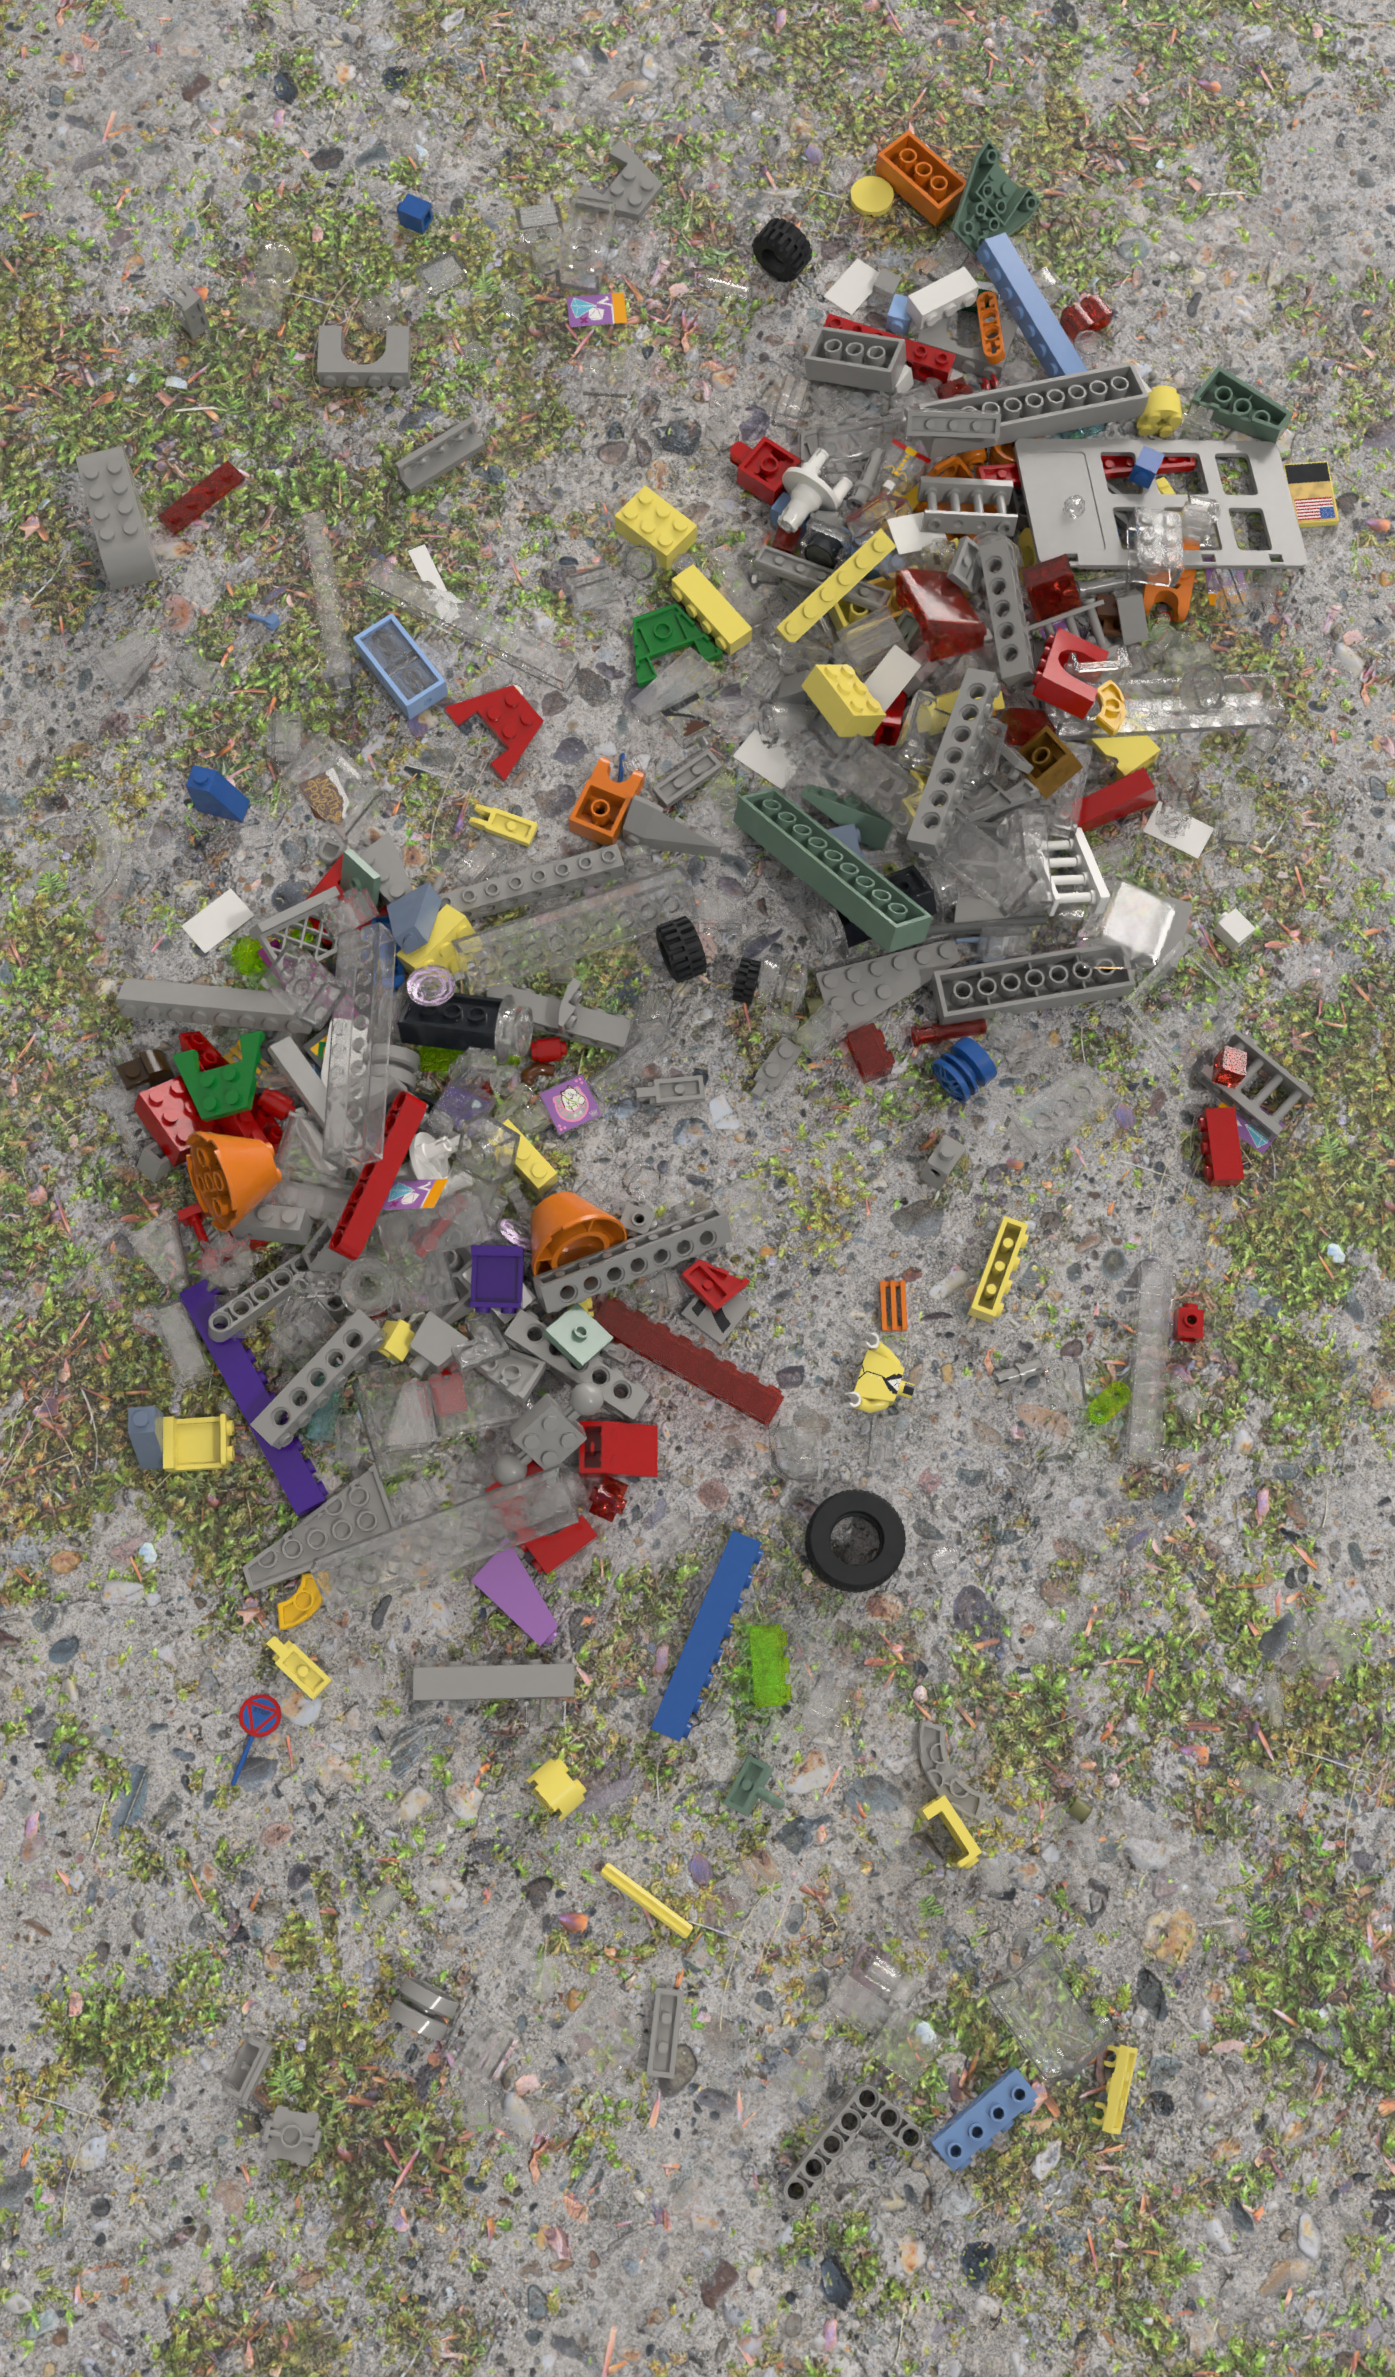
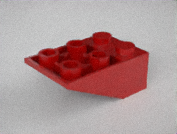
[579,1421,658,1478]

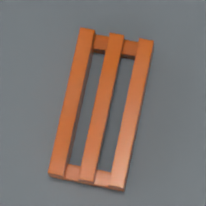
[879,1280,907,1332]

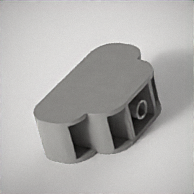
[76,446,161,590]

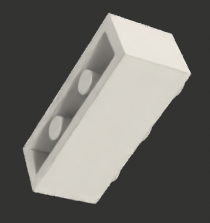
[906,267,979,330]

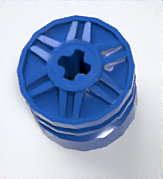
[931,1037,997,1103]

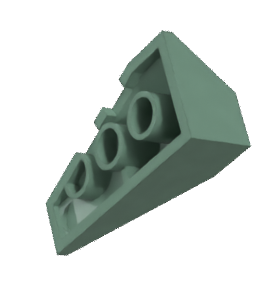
[801,784,900,851]

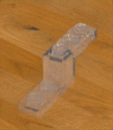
[103,1033,148,1164]

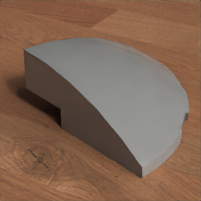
[425,1224,475,1324]

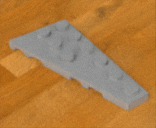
[814,938,961,1044]

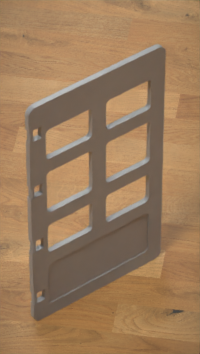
[1014,438,1308,569]

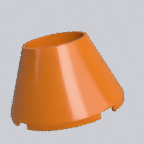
[530,1191,627,1290]

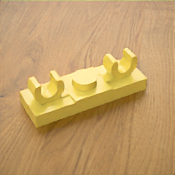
[1092,2044,1138,2135]

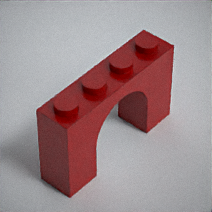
[1031,627,1109,720]
[485,1460,599,1576]

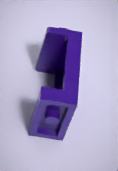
[469,1245,524,1314]

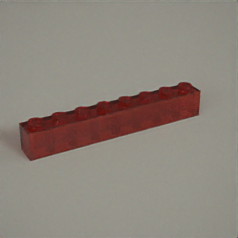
[594,1297,784,1428]

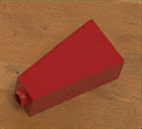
[873,690,908,758]
[1064,767,1157,833]

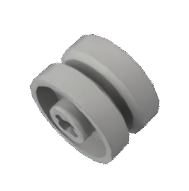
[361,1044,420,1093]
[387,1976,460,2041]

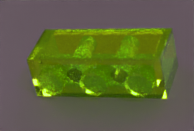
[748,1624,792,1709]

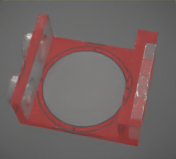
[845,492,914,540]

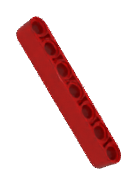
[329,1090,427,1261]

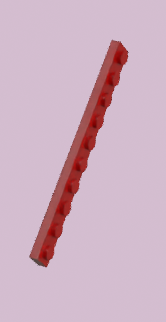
[975,456,1196,488]

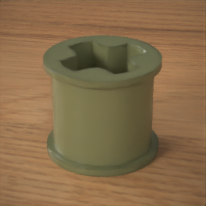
[804,995,826,1018]
[1065,1795,1094,1825]

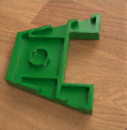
[632,603,723,689]
[173,1030,265,1122]

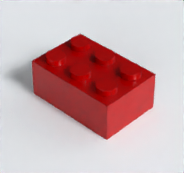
[133,1076,222,1167]

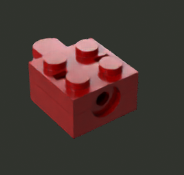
[730,436,801,506]

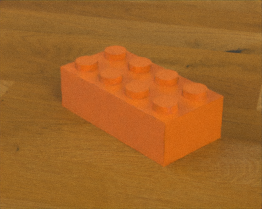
[875,130,967,227]

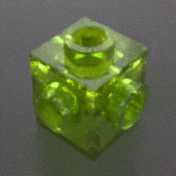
[229,935,266,976]

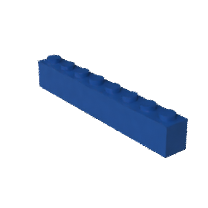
[650,1530,764,1742]

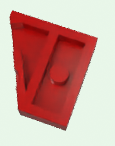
[680,1259,750,1314]

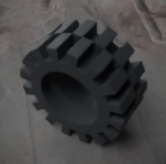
[732,957,761,1004]

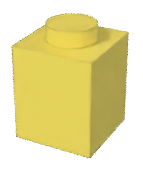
[376,1319,416,1362]

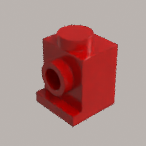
[1172,1303,1204,1344]

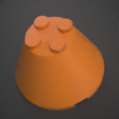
[186,1131,282,1232]

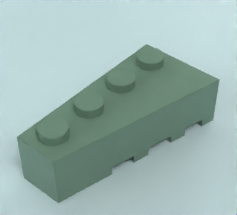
[1188,365,1293,444]

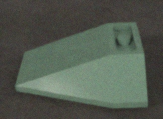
[951,139,1041,260]

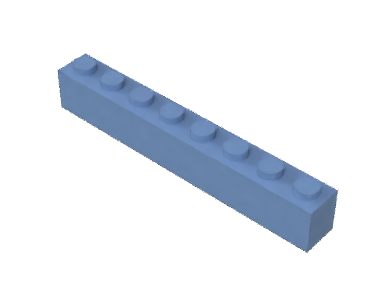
[975,232,1088,378]

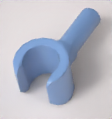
[247,612,281,631]

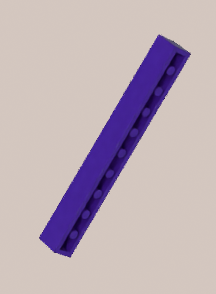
[179,1278,329,1518]

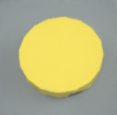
[850,176,894,217]

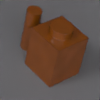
[1093,594,1122,638]

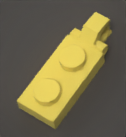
[266,1636,333,1700]

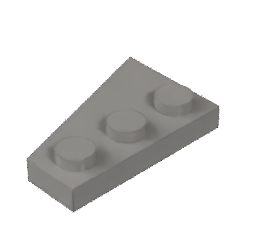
[465,1336,546,1405]

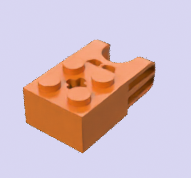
[1142,541,1200,623]
[568,757,645,847]

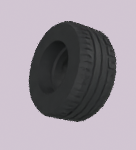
[804,1489,906,1593]

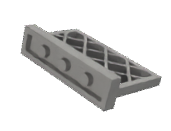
[249,886,362,981]

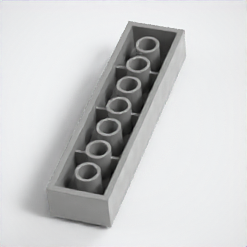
[930,940,1136,1027]

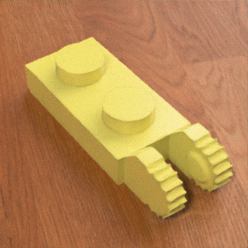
[468,804,538,848]

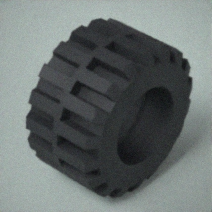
[752,218,812,282]
[656,916,707,983]

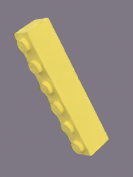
[773,528,896,648]

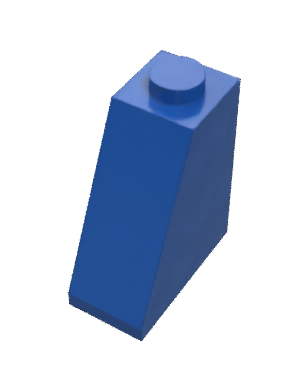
[186,765,250,823]

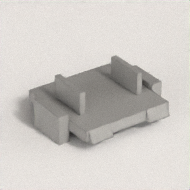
[262,2105,323,2167]

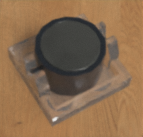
[800,517,852,570]

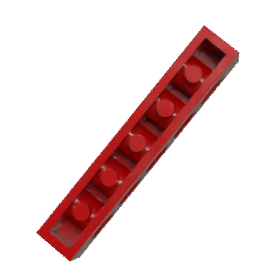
[823,313,956,389]

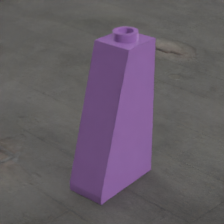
[471,1541,559,1646]

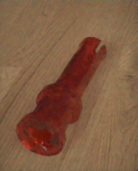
[911,1019,987,1048]

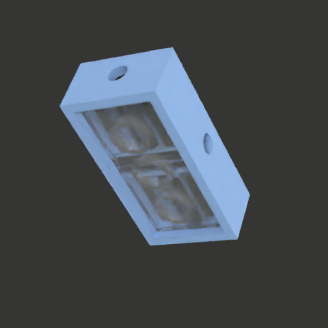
[353,613,448,720]

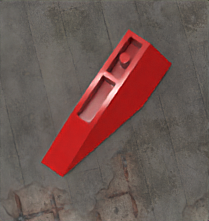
[178,1031,291,1155]

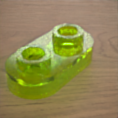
[1086,1381,1131,1425]

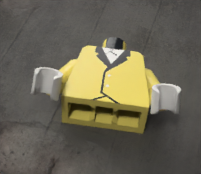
[843,1332,915,1413]

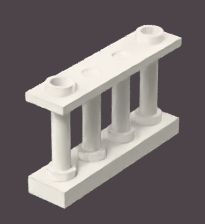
[1021,827,1110,916]

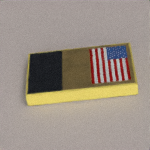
[1283,461,1339,528]

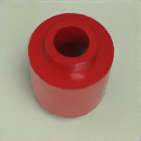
[531,1036,567,1063]
[257,1087,296,1121]

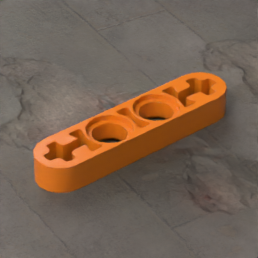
[976,291,1006,365]

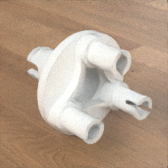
[777,448,853,533]
[394,1132,474,1200]

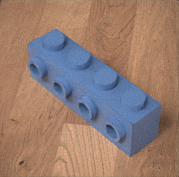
[929,2066,1039,2172]

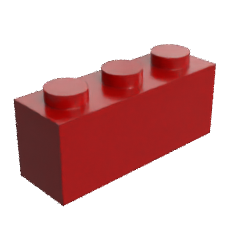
[1197,1107,1244,1187]

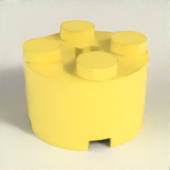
[1136,386,1183,438]
[525,1758,587,1822]

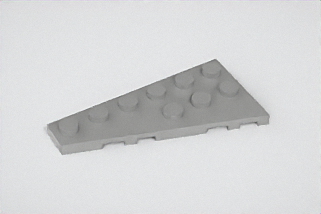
[242,1463,402,1593]

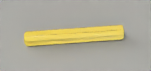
[600,1863,693,1939]

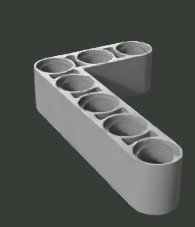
[208,1254,347,1342]
[782,2083,924,2205]

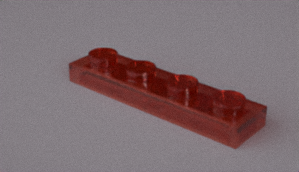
[158,460,244,535]

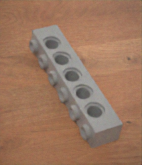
[977,538,1035,687]
[250,1309,387,1450]
[500,1309,650,1423]

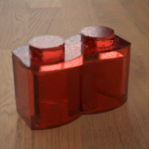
[1059,294,1113,343]

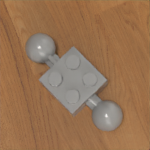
[493,1382,604,1487]

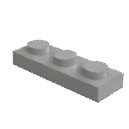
[652,748,723,809]
[646,1987,684,2079]

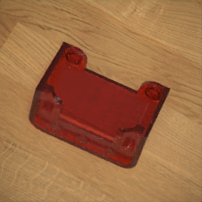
[895,567,987,663]

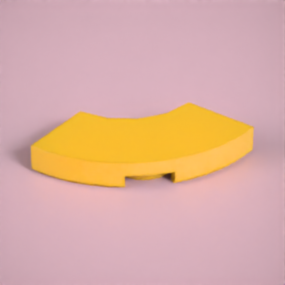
[1094,679,1126,737]
[277,1571,329,1631]

